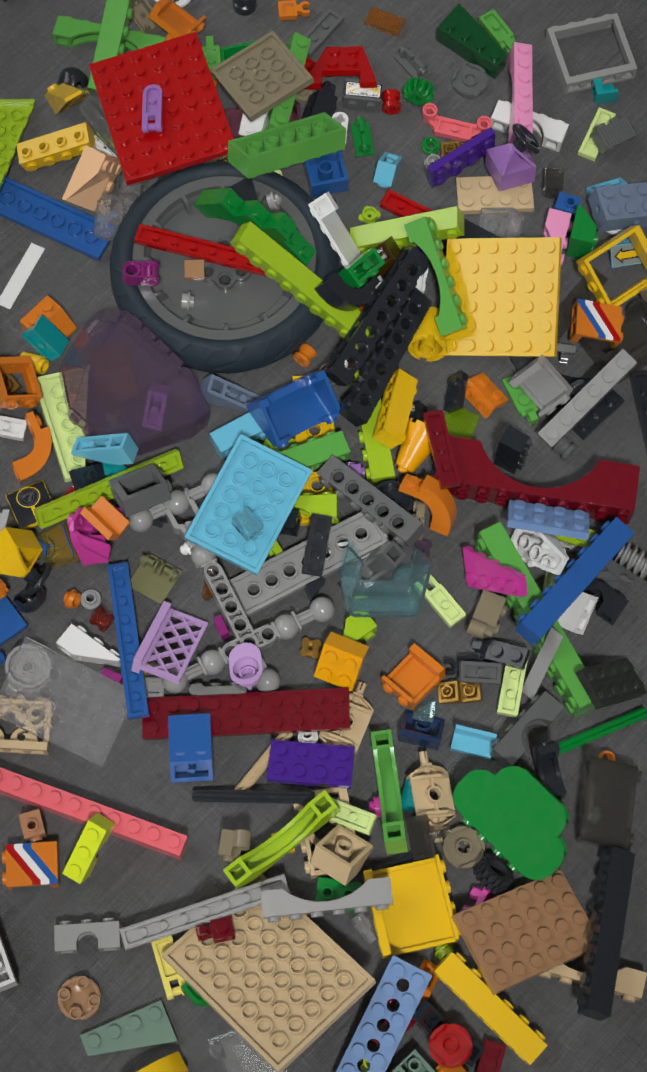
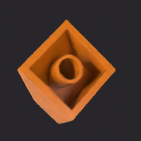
[20,295,77,338]

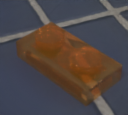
[364,6,405,37]

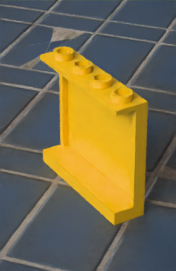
[363,854,461,959]

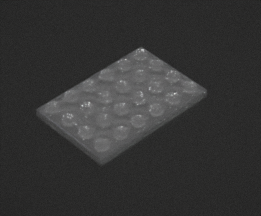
[0,637,127,768]

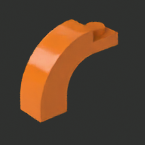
[11,411,52,484]
[399,474,457,536]

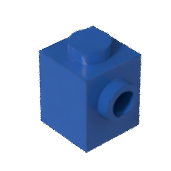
[554,192,582,221]

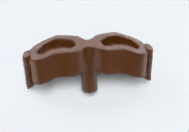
[202,569,216,601]

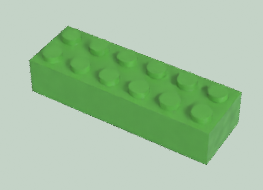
[228,112,346,179]

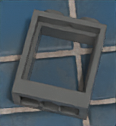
[108,464,172,517]

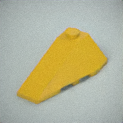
[44,83,90,115]

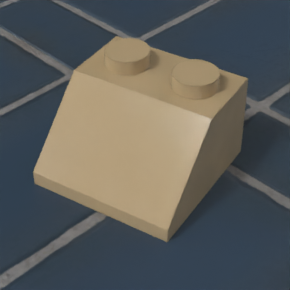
[310,824,373,886]

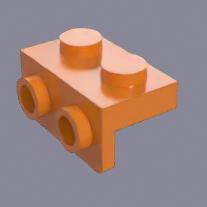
[465,372,509,419]

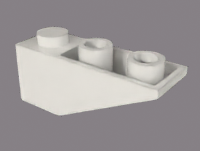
[56,623,121,667]

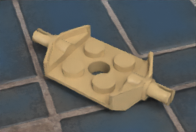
[318,682,374,754]
[406,751,456,843]

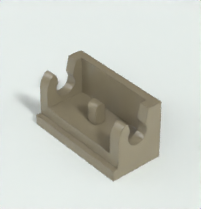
[132,0,161,35]

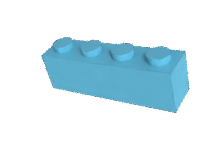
[209,413,267,460]

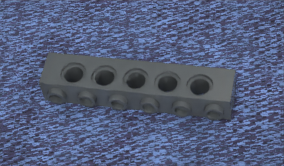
[317,455,426,548]

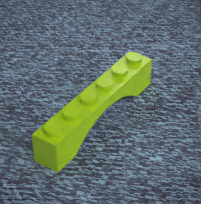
[293,492,339,524]
[223,790,341,889]

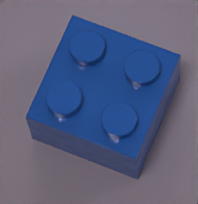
[303,150,349,198]

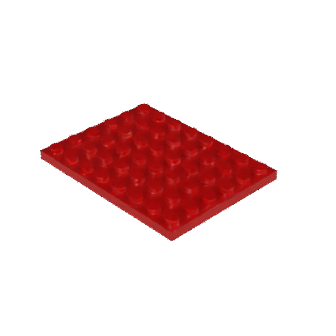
[89,32,234,186]

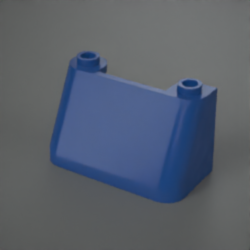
[246,370,341,449]

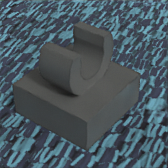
[557,343,576,364]

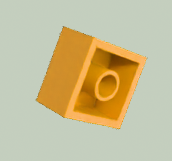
[314,632,369,691]

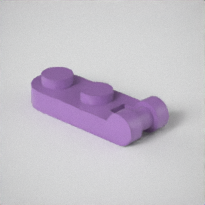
[142,84,163,133]

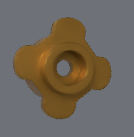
[300,637,321,659]

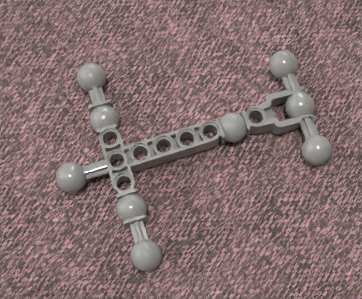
[128,473,335,693]

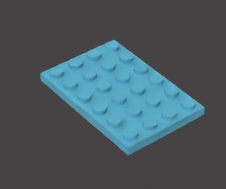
[184,434,312,576]

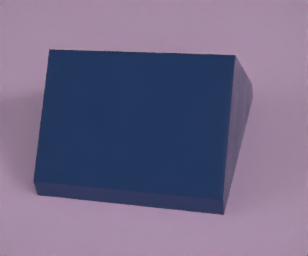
[398,710,445,751]

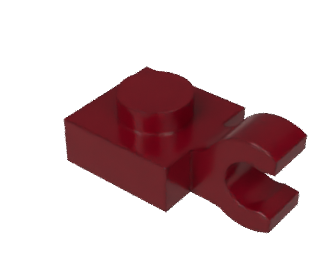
[195,916,236,944]

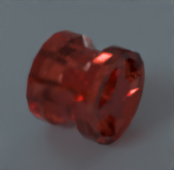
[89,607,115,633]

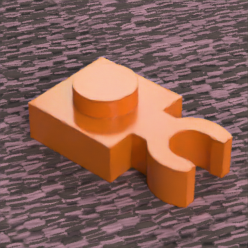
[278,0,310,21]

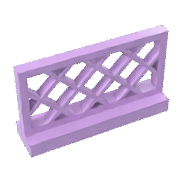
[131,601,208,684]

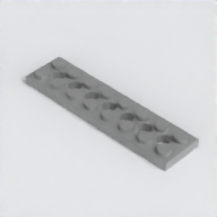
[229,512,389,617]

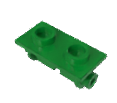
[350,117,375,157]

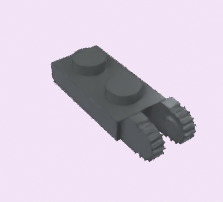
[188,682,247,696]

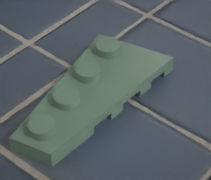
[80,1000,178,1057]

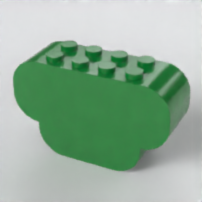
[453,766,569,880]

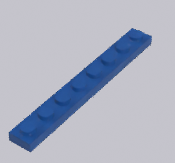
[107,562,150,720]

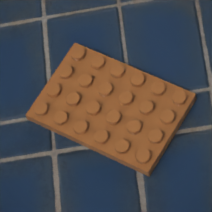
[452,869,591,995]

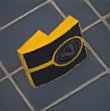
[6,480,52,530]

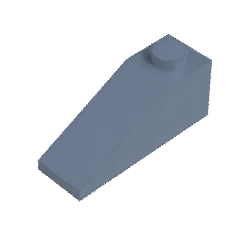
[197,374,261,413]

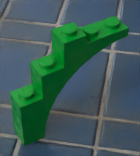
[194,188,316,266]

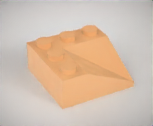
[62,145,122,213]

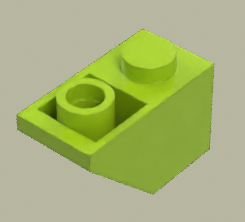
[343,607,377,643]

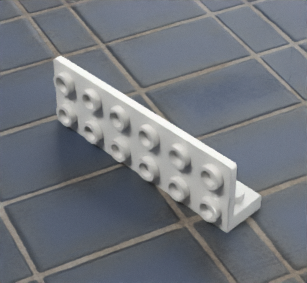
[308,191,383,294]

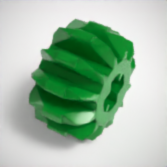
[403,76,435,107]

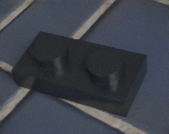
[444,371,468,414]

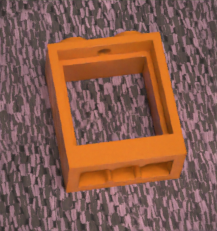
[0,356,43,409]

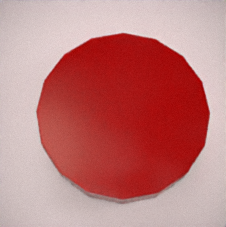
[429,1023,473,1069]

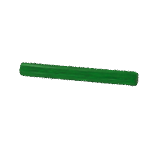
[558,707,647,755]

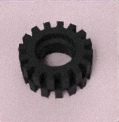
[473,854,515,894]

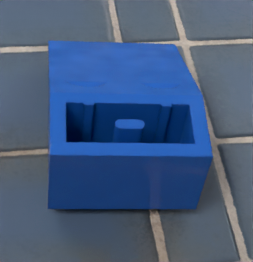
[168,713,215,783]

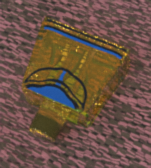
[36,522,80,568]

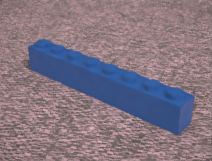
[515,517,635,646]

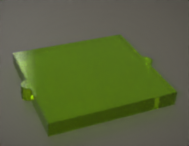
[445,408,480,439]

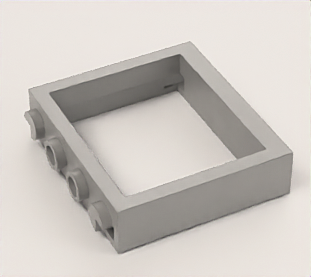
[545,13,637,94]

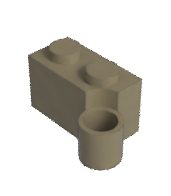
[466,590,508,640]
[218,829,252,867]

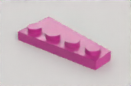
[463,546,528,597]

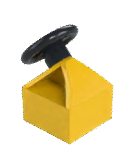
[0,527,52,597]

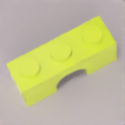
[62,813,116,884]

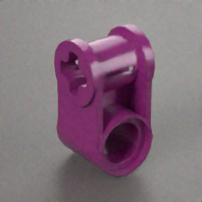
[122,261,160,286]

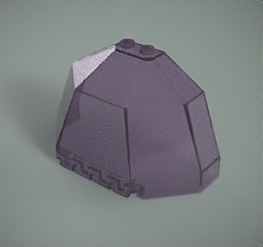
[59,309,211,455]

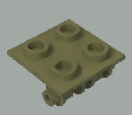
[131,552,182,605]

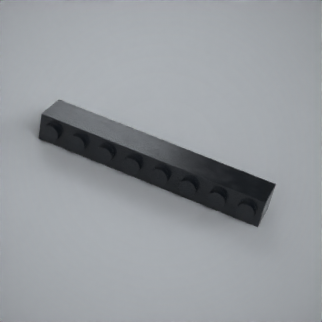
[577,846,635,1021]

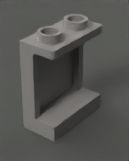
[509,354,573,417]

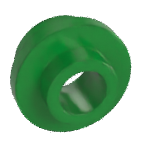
[421,137,440,155]

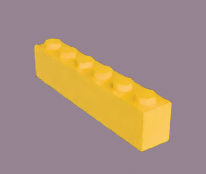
[432,952,548,1065]

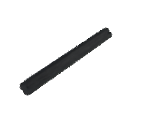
[192,789,316,804]

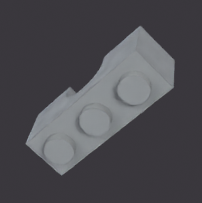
[54,918,122,955]

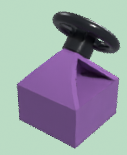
[485,123,541,191]

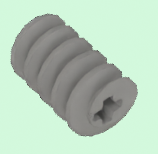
[614,542,647,579]

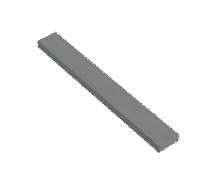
[119,874,290,951]

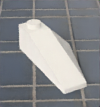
[511,529,569,575]

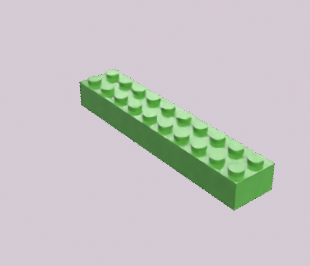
[475,522,595,719]

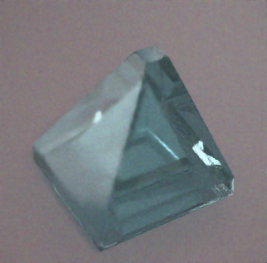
[412,700,436,722]

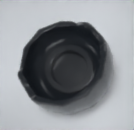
[57,67,88,88]
[13,587,45,613]

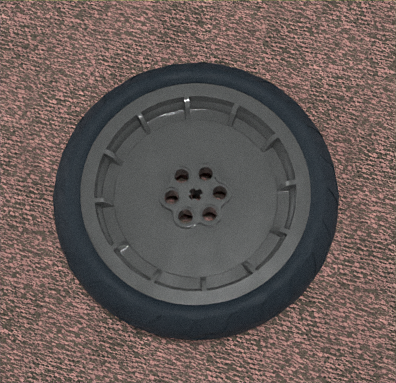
[110,161,340,374]

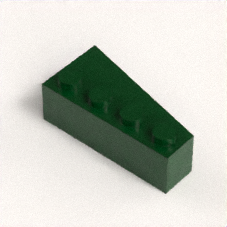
[436,3,508,79]

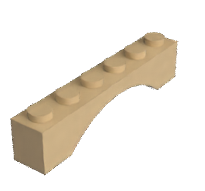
[538,964,647,1003]

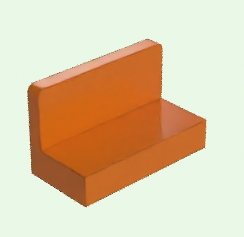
[80,496,130,541]

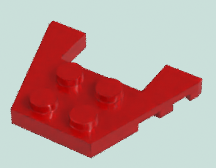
[304,46,377,90]

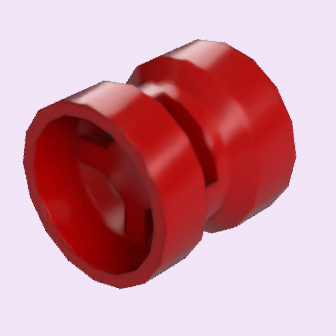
[382,89,401,115]

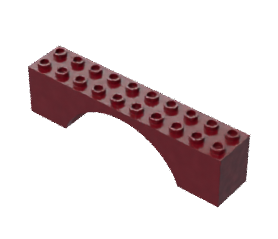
[434,436,640,524]

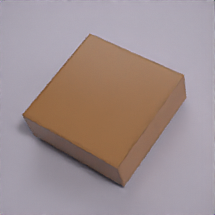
[184,260,205,281]

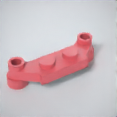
[422,103,492,143]

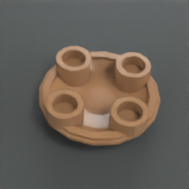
[58,976,101,1020]

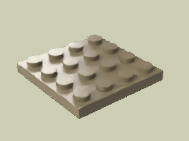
[210,31,314,122]

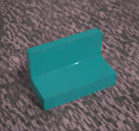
[21,315,69,362]

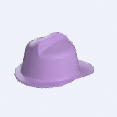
[229,643,263,690]

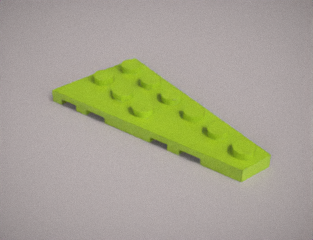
[0,99,36,190]

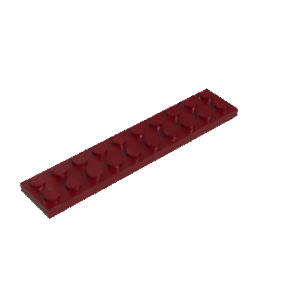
[142,688,351,740]

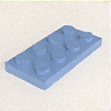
[507,500,589,540]

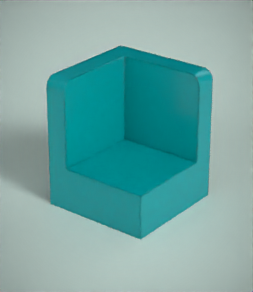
[591,78,619,104]

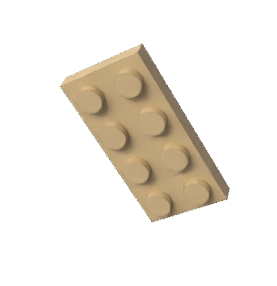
[456,176,534,214]

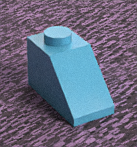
[373,152,403,188]

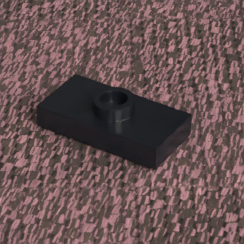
[69,464,106,491]

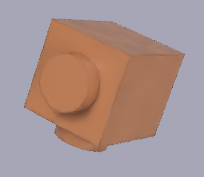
[18,809,47,843]

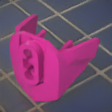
[68,507,128,566]

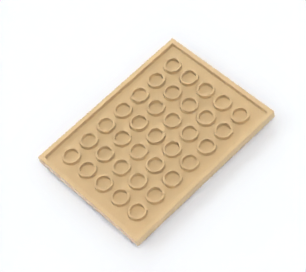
[161,874,376,1072]

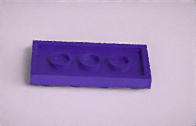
[427,127,495,188]
[267,740,355,789]

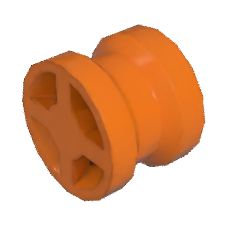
[292,343,317,368]

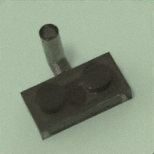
[405,814,450,860]

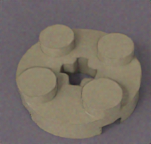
[412,500,426,541]
[442,826,485,870]

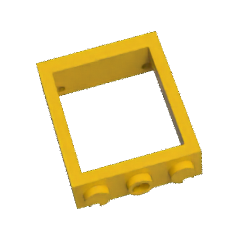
[576,225,647,306]

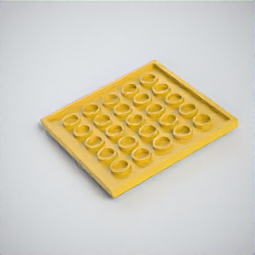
[445,237,562,357]

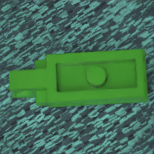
[478,9,516,54]
[202,36,221,79]
[502,375,539,426]

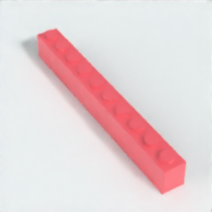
[0,767,188,861]

